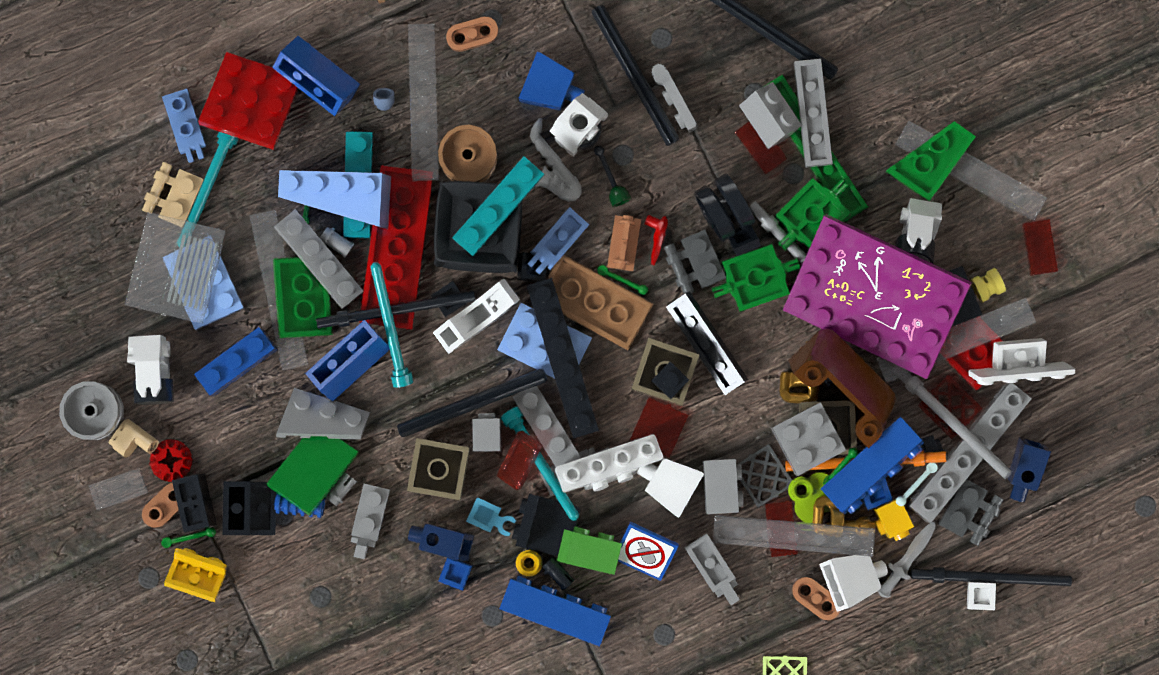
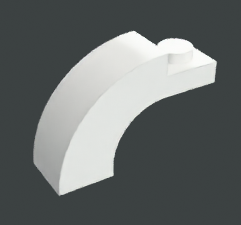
[433,279,520,354]

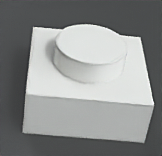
[967,582,996,610]

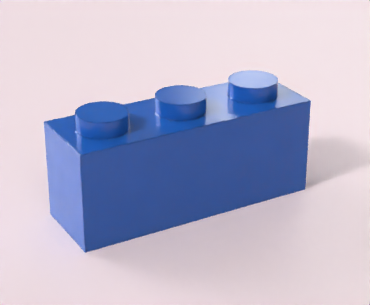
[273,36,360,116]
[305,320,390,402]
[194,327,278,397]

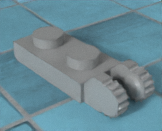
[651,63,698,133]

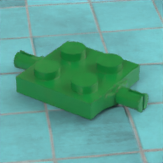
[776,178,851,251]
[712,244,800,312]

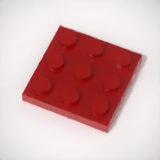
[198,52,298,150]

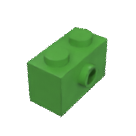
[557,526,622,575]

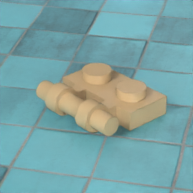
[142,162,204,228]

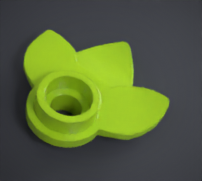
[788,473,830,525]

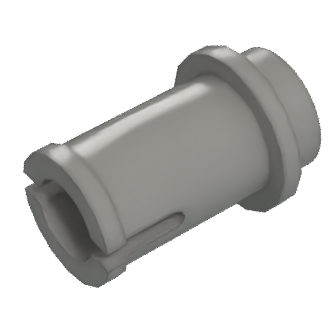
[320,227,354,258]
[325,472,357,507]

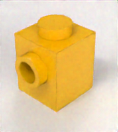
[873,499,914,541]

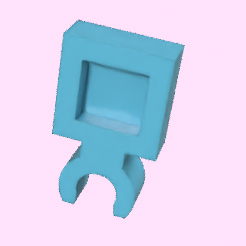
[466,497,516,536]

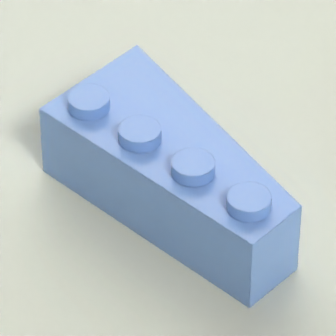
[278,170,391,229]

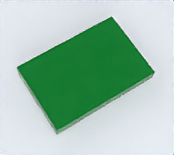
[273,257,333,339]
[267,436,358,516]

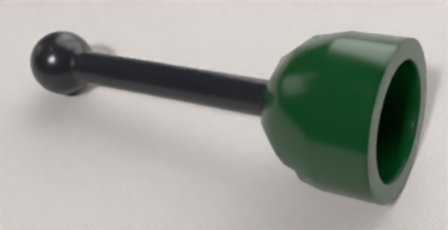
[594,146,632,208]

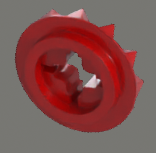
[149,439,192,482]

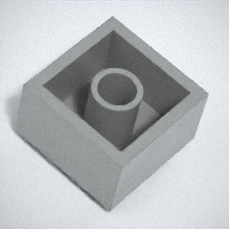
[771,402,846,476]

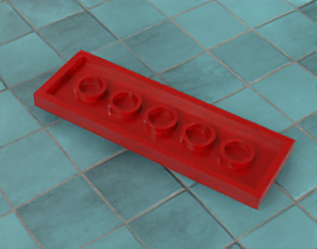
[359,165,434,330]

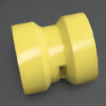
[970,268,1006,303]

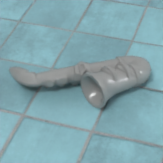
[530,118,582,202]

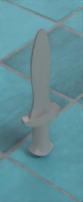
[878,522,936,598]

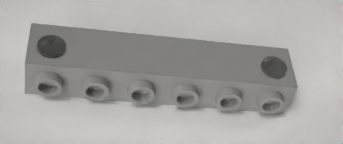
[906,383,1032,523]

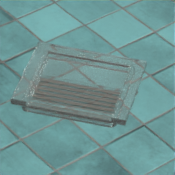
[125,212,226,324]

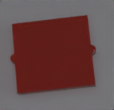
[630,398,689,458]

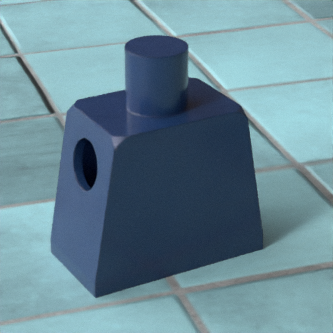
[1008,437,1051,503]
[408,524,475,561]

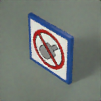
[618,522,679,581]

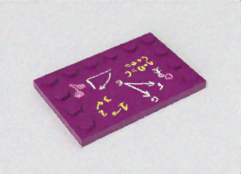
[783,214,972,379]

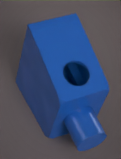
[519,52,585,111]

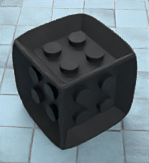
[434,181,522,273]

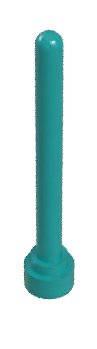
[177,132,239,248]
[371,262,414,388]
[500,407,579,521]

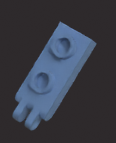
[162,89,206,163]
[527,207,589,274]

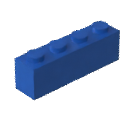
[821,417,924,514]
[499,575,611,646]

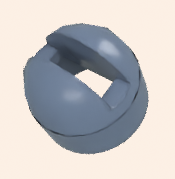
[373,88,395,111]

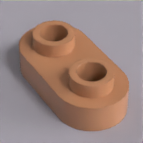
[446,17,498,52]
[142,483,179,528]
[792,577,840,620]

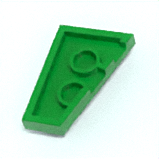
[886,121,976,201]

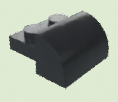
[222,481,276,535]

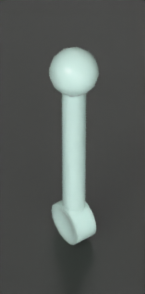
[896,463,938,506]

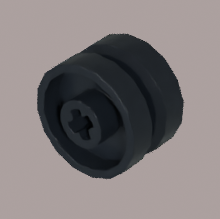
[694,173,755,242]

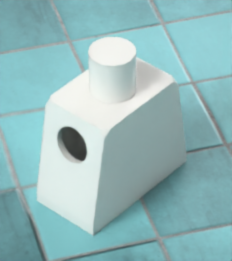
[637,458,704,518]
[819,553,888,612]

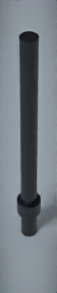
[316,291,475,329]
[911,567,1072,586]

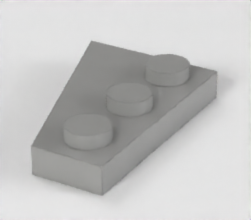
[276,388,370,439]

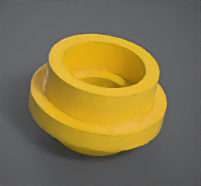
[516,550,542,577]

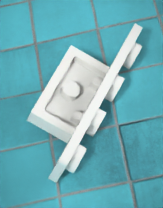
[969,338,1075,385]
[555,434,663,492]

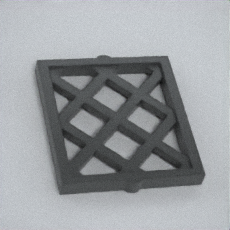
[738,444,792,508]

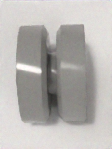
[60,381,124,440]

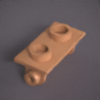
[607,215,641,271]

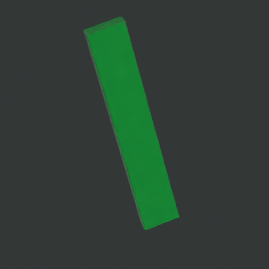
[763,75,868,222]

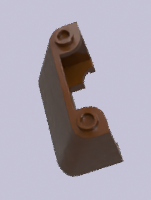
[788,329,896,448]

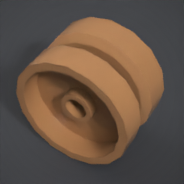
[438,125,498,182]

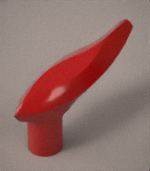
[645,215,668,266]

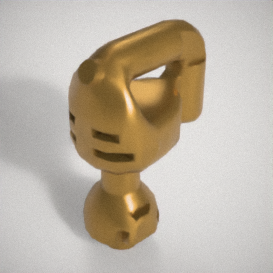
[779,341,820,403]
[812,495,875,537]

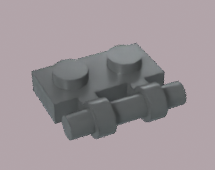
[664,230,726,294]
[938,479,1004,546]

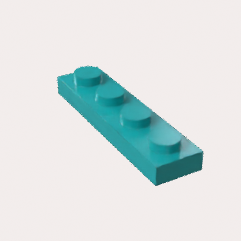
[343,132,373,238]
[452,156,545,256]

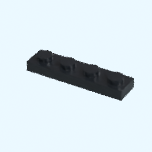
[666,291,749,395]

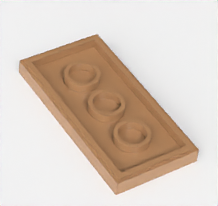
[547,255,653,351]

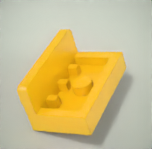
[164,548,227,603]

